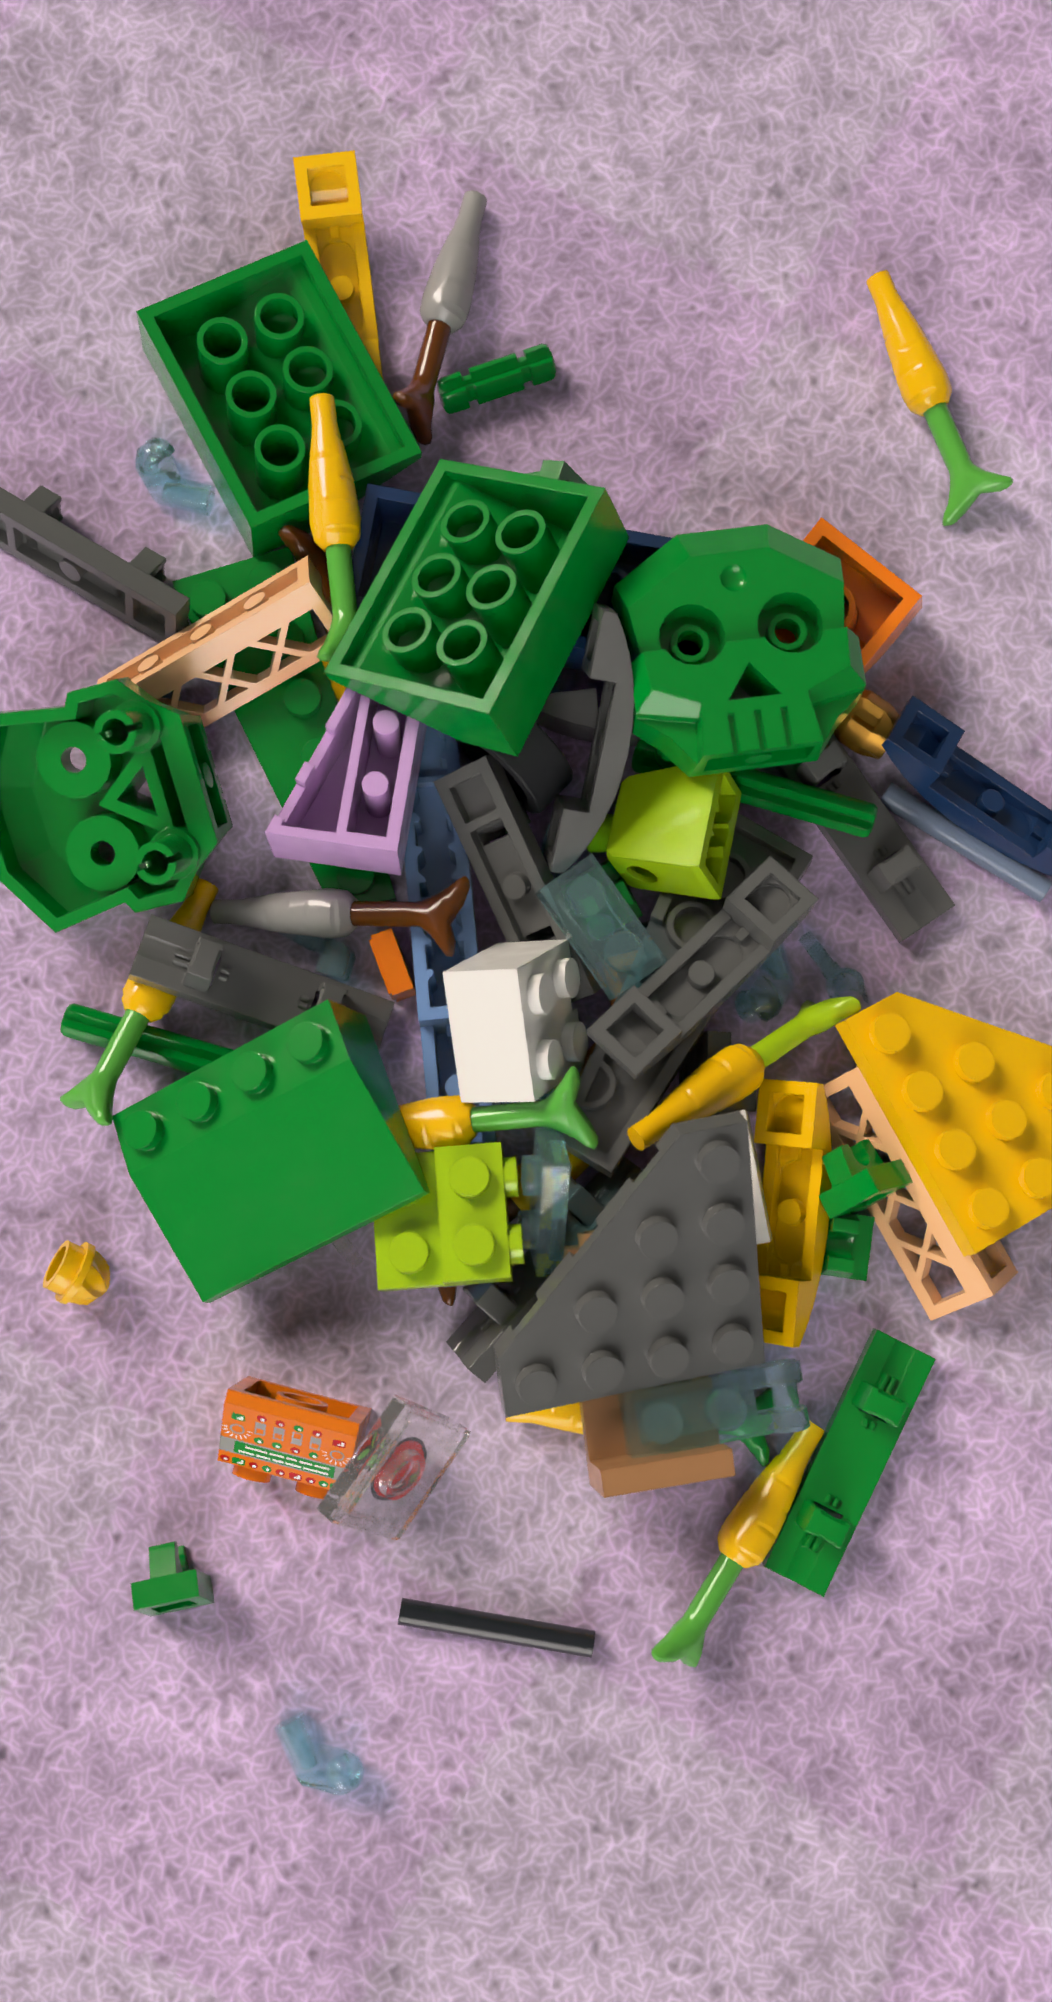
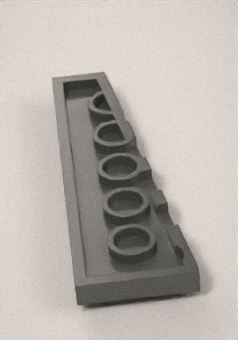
[554,813,813,1178]

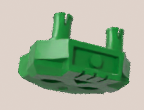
[611,524,866,777]
[0,677,233,933]

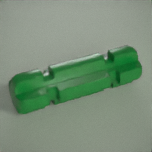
[437,343,556,414]

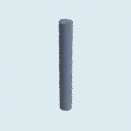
[881,782,1052,902]

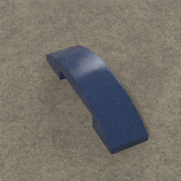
[882,696,1052,876]

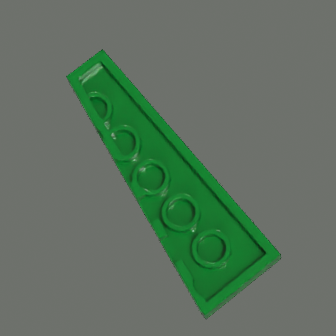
[172,547,397,901]

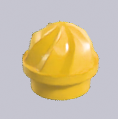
[43,1240,110,1305]

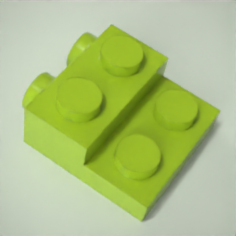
[374,1142,524,1292]

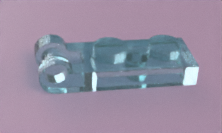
[618,1359,810,1459]

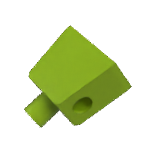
[586,766,742,899]

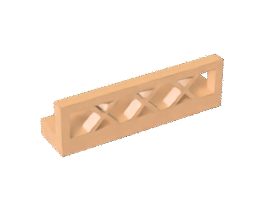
[97,555,333,727]
[824,1066,1018,1321]

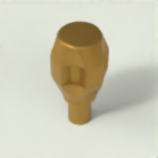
[833,689,899,759]

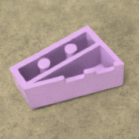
[265,688,427,875]

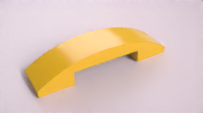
[293,150,384,381]
[754,1079,832,1348]

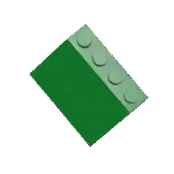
[136,240,422,557]
[324,459,629,757]
[113,999,430,1303]

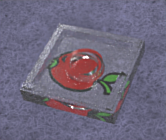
[316,1395,471,1541]

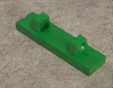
[762,1328,936,1597]

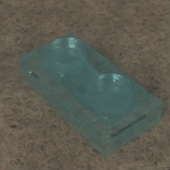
[536,854,668,1001]
[518,1128,571,1277]

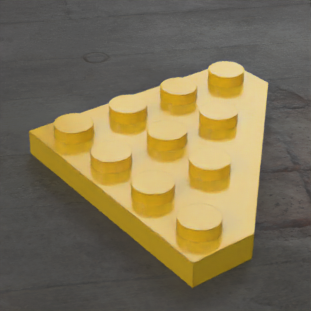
[835,992,1052,1257]

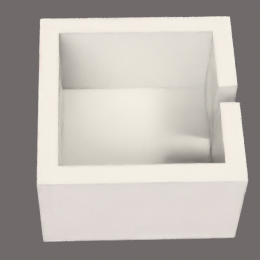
[443,939,588,1103]

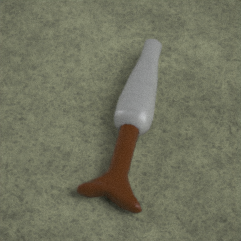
[393,190,487,445]
[210,876,470,957]

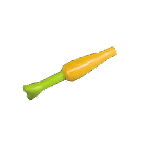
[627,996,861,1151]

